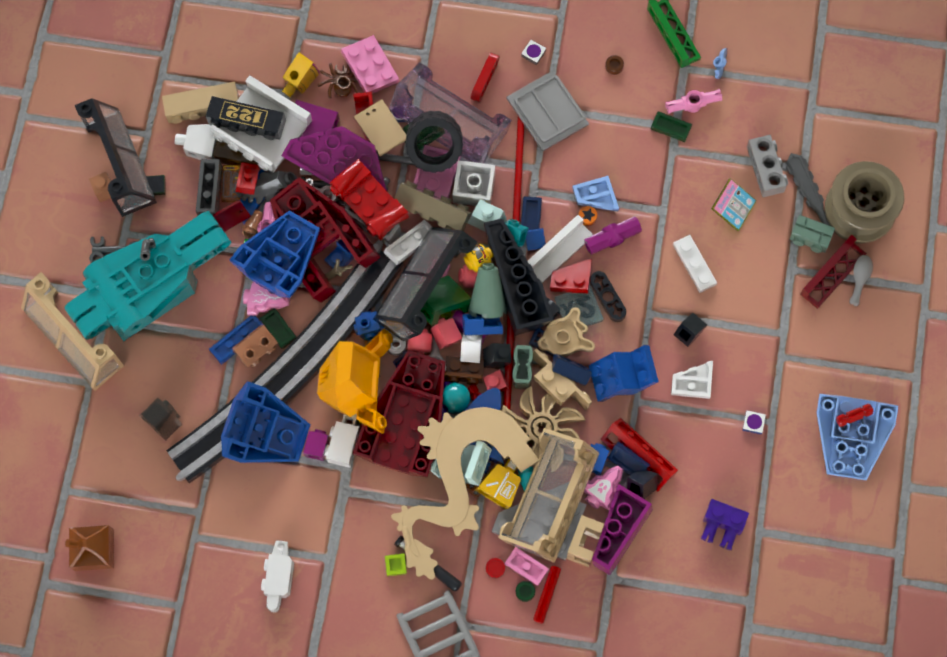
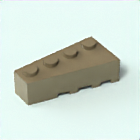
[394,180,472,231]

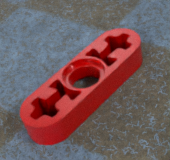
[470,53,500,102]

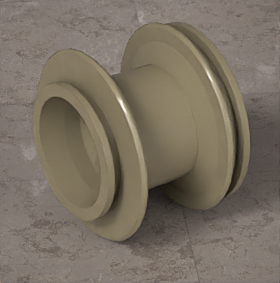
[825,161,904,244]

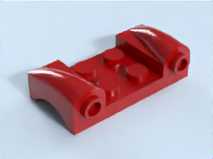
[329,159,409,241]

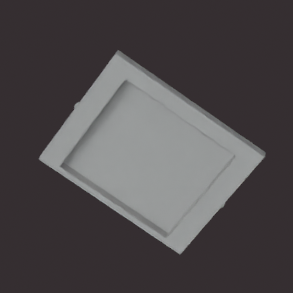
[506,71,589,151]

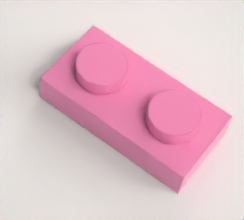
[505,547,549,586]

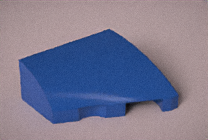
[462,313,503,335]

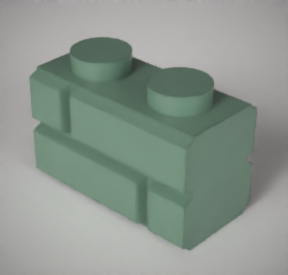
[789,215,835,253]

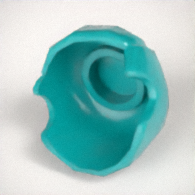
[443,383,471,414]

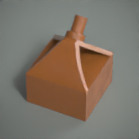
[65,525,114,571]

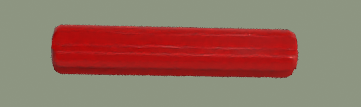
[533,565,561,624]

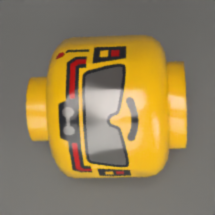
[463,244,493,272]

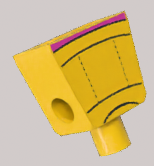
[281,52,320,98]

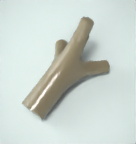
[325,259,353,280]

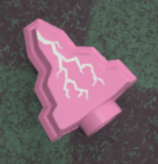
[243,281,290,316]

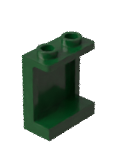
[409,275,472,326]

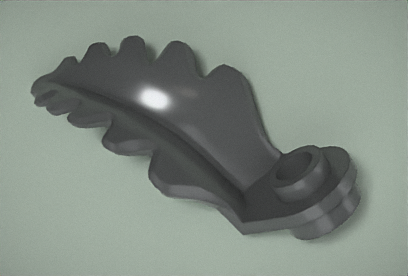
[233,171,297,204]

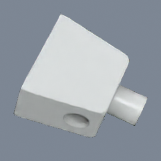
[175,124,217,160]

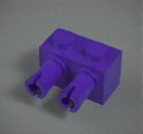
[701,499,749,550]

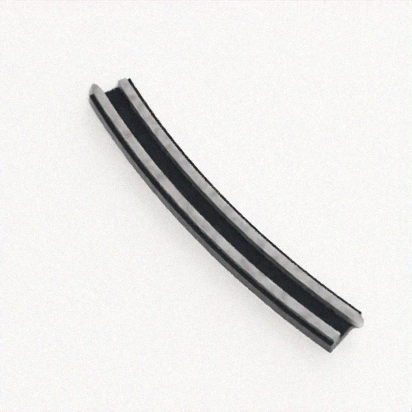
[166,240,404,484]

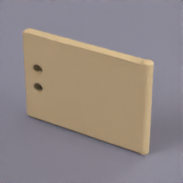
[354,99,406,156]

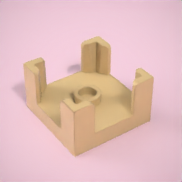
[566,515,604,567]

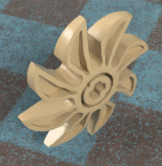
[502,386,585,473]

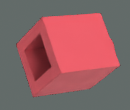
[430,318,462,350]

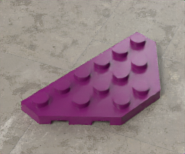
[281,126,387,191]

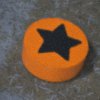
[578,206,597,226]

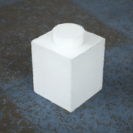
[460,332,483,363]

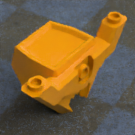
[317,328,393,434]

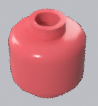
[458,264,477,289]
[407,329,433,355]

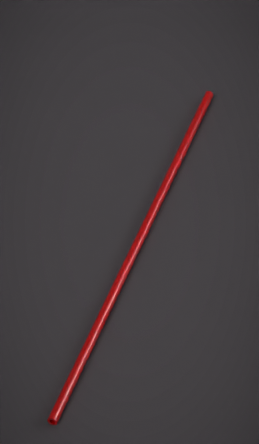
[503,116,525,410]

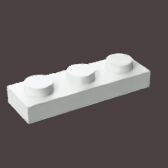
[384,220,432,265]
[673,235,717,293]

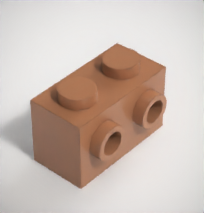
[231,324,278,367]

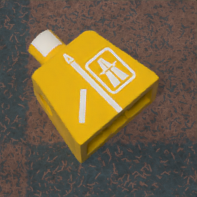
[475,459,521,510]

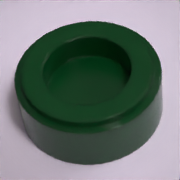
[515,581,535,602]

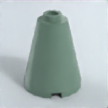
[469,263,507,318]

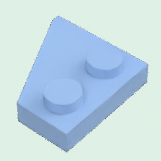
[572,176,619,212]

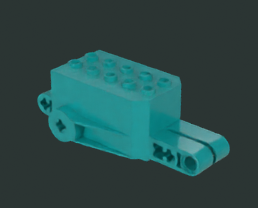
[64,211,231,341]

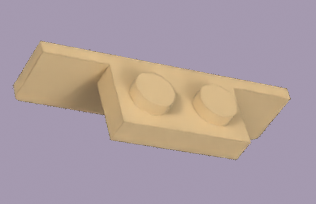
[533,348,592,410]

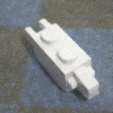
[261,541,294,613]

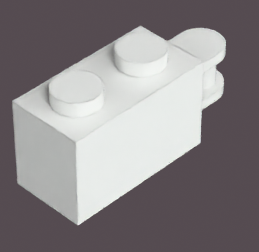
[324,413,360,468]

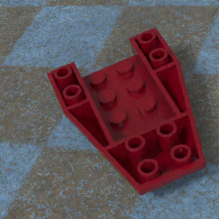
[353,350,446,478]

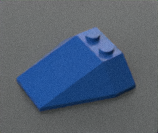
[229,210,320,298]
[221,381,311,463]

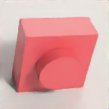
[483,370,509,392]

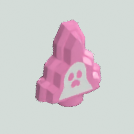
[584,465,623,511]

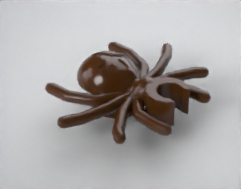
[318,63,359,99]

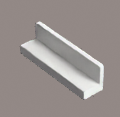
[528,215,593,283]

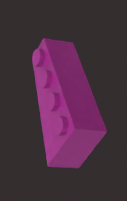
[592,484,653,575]

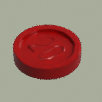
[486,558,505,578]

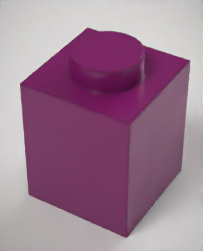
[303,429,330,461]

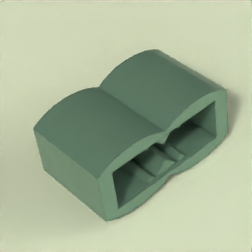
[513,345,533,389]

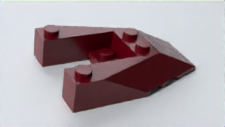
[270,177,381,303]

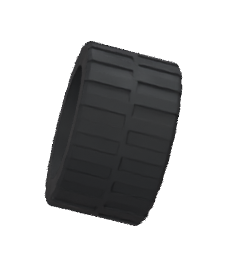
[406,110,463,173]

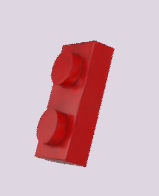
[235,162,260,195]

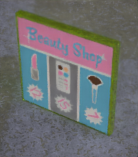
[711,178,757,231]

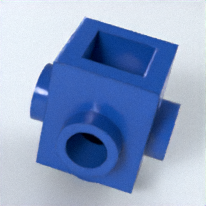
[354,311,384,341]

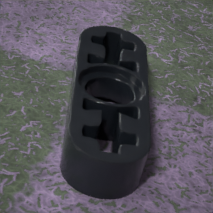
[590,271,626,322]

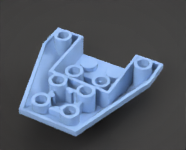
[816,394,898,480]

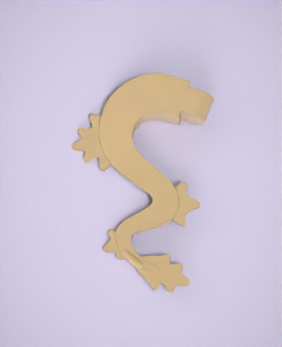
[391,407,539,580]

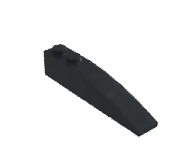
[484,218,554,336]

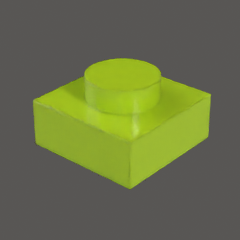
[385,553,407,577]

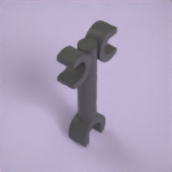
[89,236,136,263]

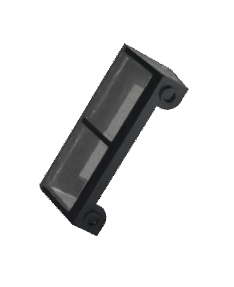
[75,98,157,217]
[373,227,477,341]

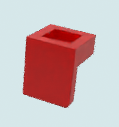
[353,91,374,115]

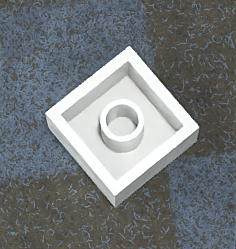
[453,160,496,206]

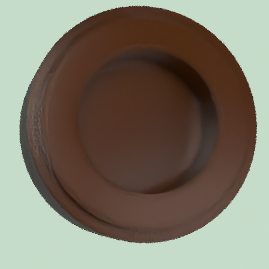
[605,55,624,75]

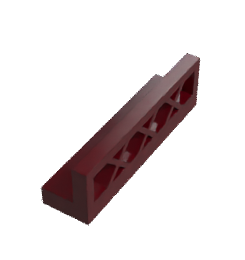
[800,235,867,309]

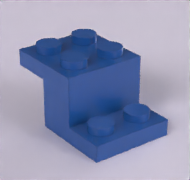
[589,345,659,402]

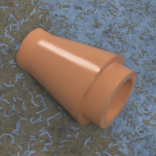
[242,210,263,239]

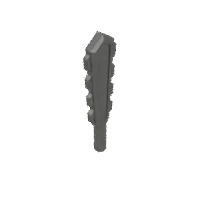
[786,153,830,226]

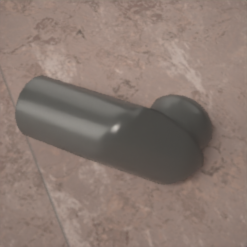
[140,238,156,261]

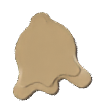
[538,307,595,357]

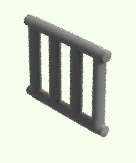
[396,590,480,657]

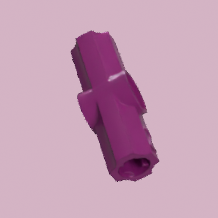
[584,216,642,255]

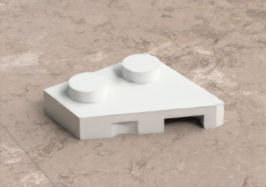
[671,361,713,399]

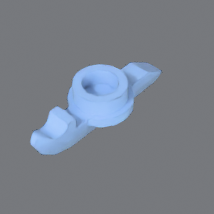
[713,48,727,79]

